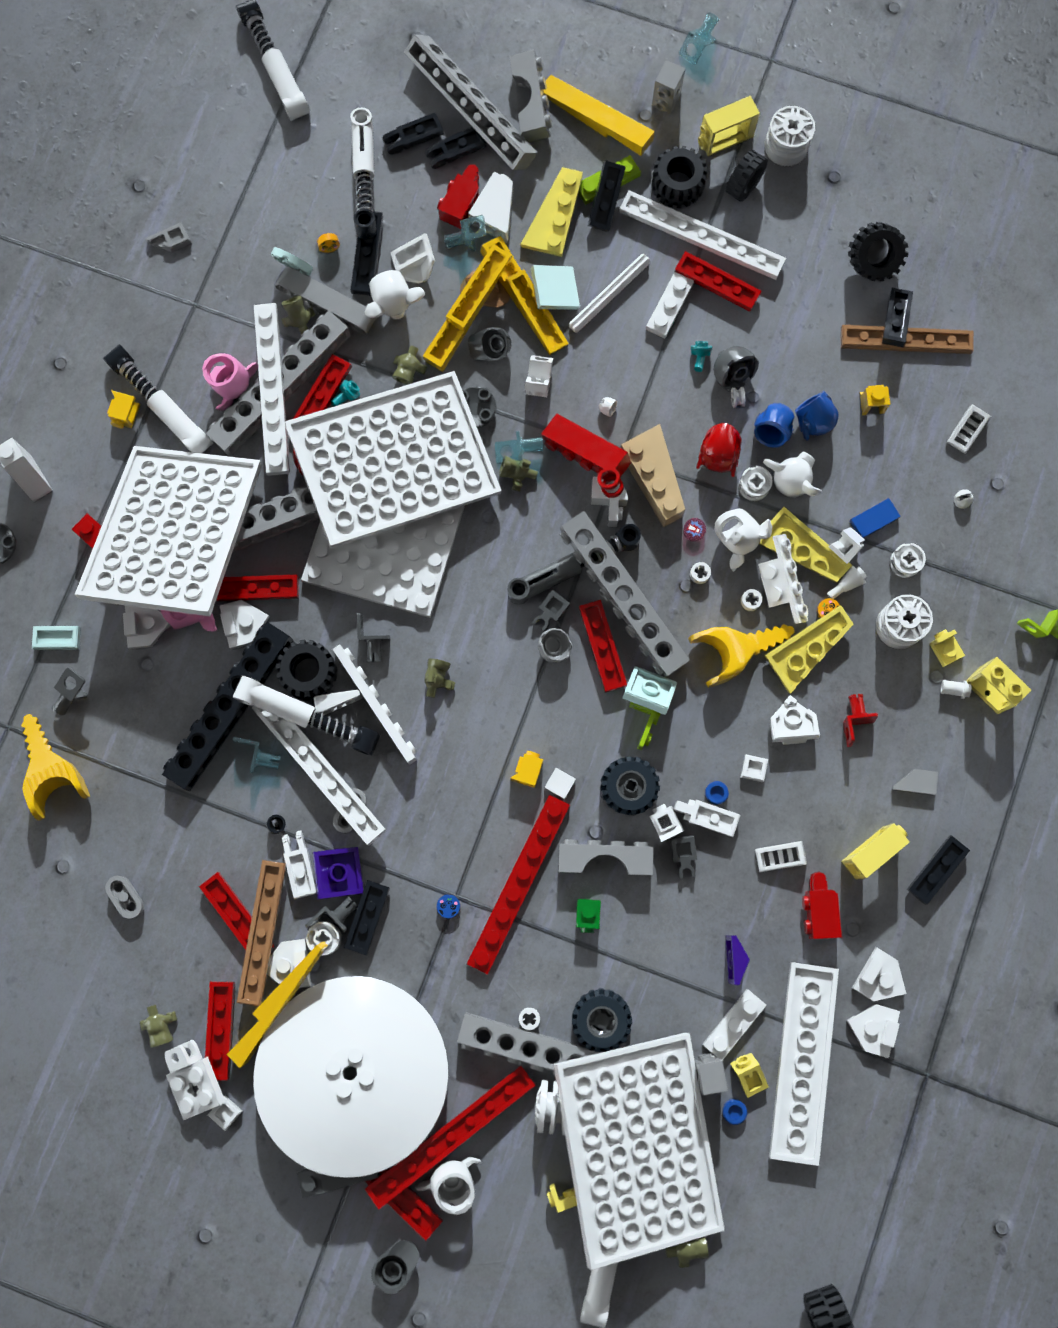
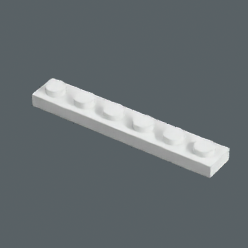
[333,645,417,765]

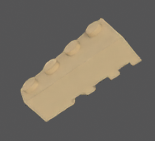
[621,424,685,527]

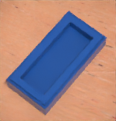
[850,498,901,538]

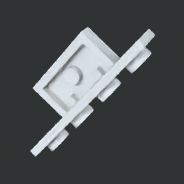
[758,534,808,624]

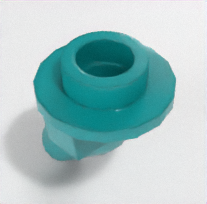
[691,341,712,372]
[331,380,360,407]

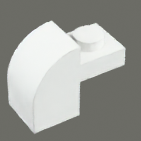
[524,355,553,397]
[591,477,628,527]

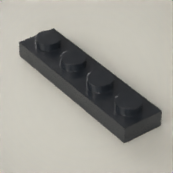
[350,211,383,296]

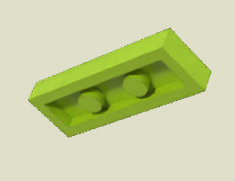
[578,155,641,205]

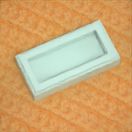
[32,626,81,650]

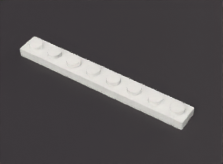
[619,191,786,280]
[254,303,290,476]
[252,706,386,846]

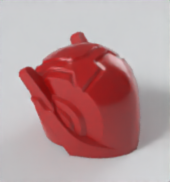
[696,423,742,477]

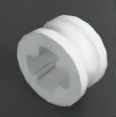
[731,387,745,408]
[690,562,711,584]
[741,589,762,611]
[519,1008,540,1030]

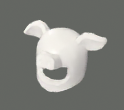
[365,270,425,320]
[763,452,822,498]
[714,509,772,572]
[415,1157,482,1215]

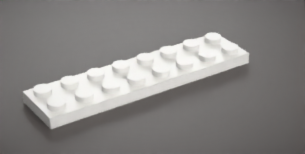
[769,962,839,1166]

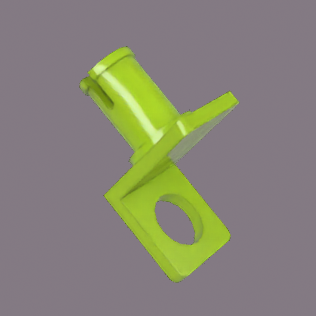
[1017,609,1058,639]

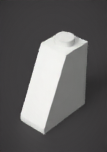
[468,172,513,243]
[0,438,53,502]

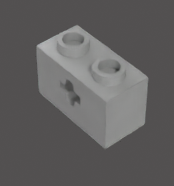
[652,60,685,114]
[695,1053,728,1095]

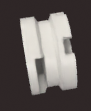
[739,466,772,501]
[890,543,926,578]
[306,922,342,955]

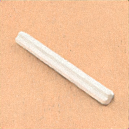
[569,254,650,333]

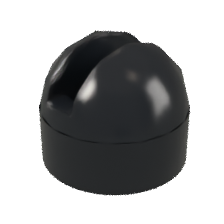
[267,815,286,834]

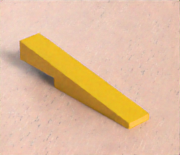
[544,75,655,156]
[480,235,569,355]
[423,244,512,372]
[227,941,328,1068]

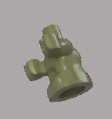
[281,296,315,335]
[392,346,427,385]
[499,455,538,492]
[424,658,455,698]
[140,1005,177,1047]
[666,1236,708,1268]

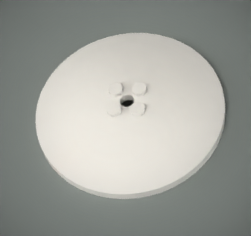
[254,977,448,1178]

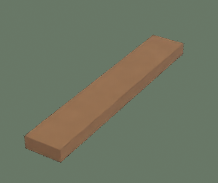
[841,325,974,354]
[237,860,286,1006]

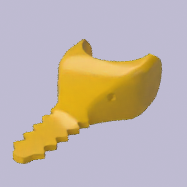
[688,624,795,688]
[21,714,90,821]

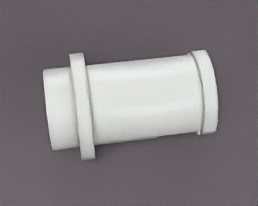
[940,680,972,699]

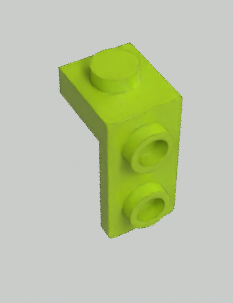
[629,702,661,750]

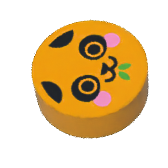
[317,233,340,253]
[817,598,840,618]

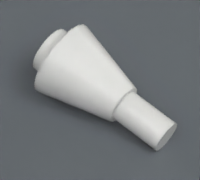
[827,566,867,599]

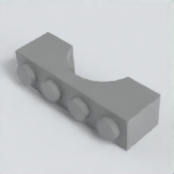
[510,49,552,142]
[558,839,653,876]

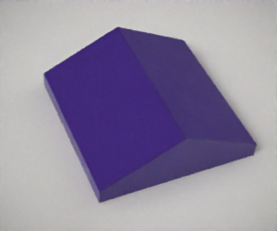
[312,847,364,899]
[725,935,750,985]

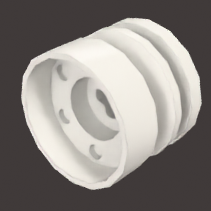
[765,106,815,166]
[876,595,933,649]
[535,1080,566,1136]

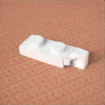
[674,799,740,837]

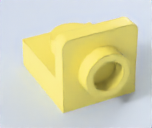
[930,629,965,667]
[731,1053,769,1098]
[547,1183,577,1213]

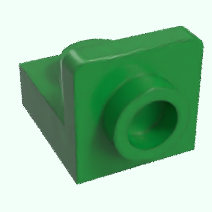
[576,899,601,933]

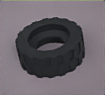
[726,150,768,202]

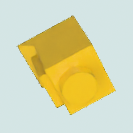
[859,385,890,415]
[107,390,140,429]
[510,751,543,788]

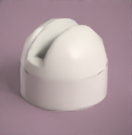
[599,397,617,417]
[954,490,973,509]

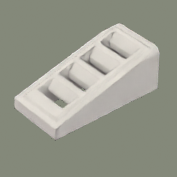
[947,404,991,454]
[314,690,363,716]
[755,841,807,872]

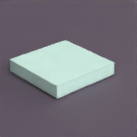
[531,265,580,310]
[623,666,677,715]

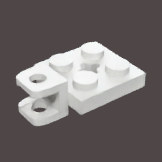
[165,1040,225,1120]

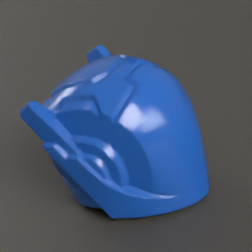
[795,390,839,440]
[754,403,795,448]

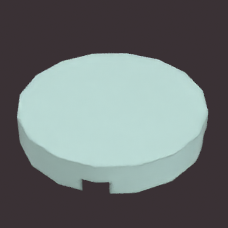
[271,247,313,276]

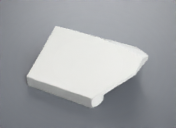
[390,233,435,284]

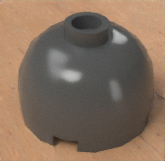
[713,346,759,391]

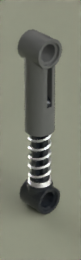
[507,524,641,605]

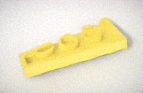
[520,167,583,257]
[759,507,852,583]
[764,605,854,694]

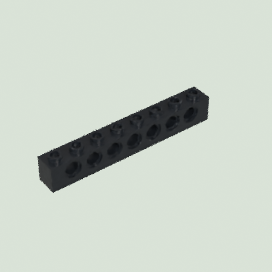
[162,622,294,792]

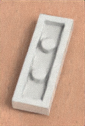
[646,272,694,339]
[702,989,766,1060]

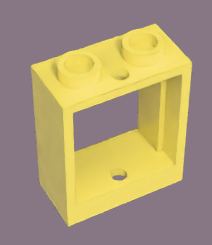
[698,96,760,156]
[966,657,1031,714]
[841,824,910,880]

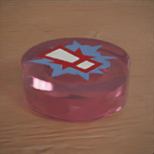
[683,518,706,542]

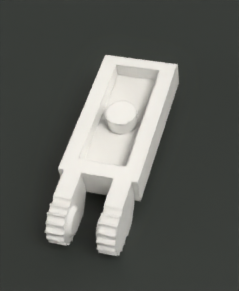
[282,831,317,900]

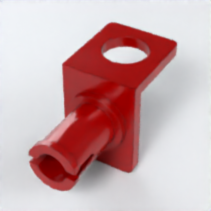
[843,694,878,747]

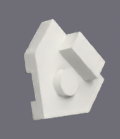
[220,600,270,650]
[123,605,171,649]
[770,696,820,745]
[267,939,311,988]
[852,947,906,1001]
[846,1004,900,1058]

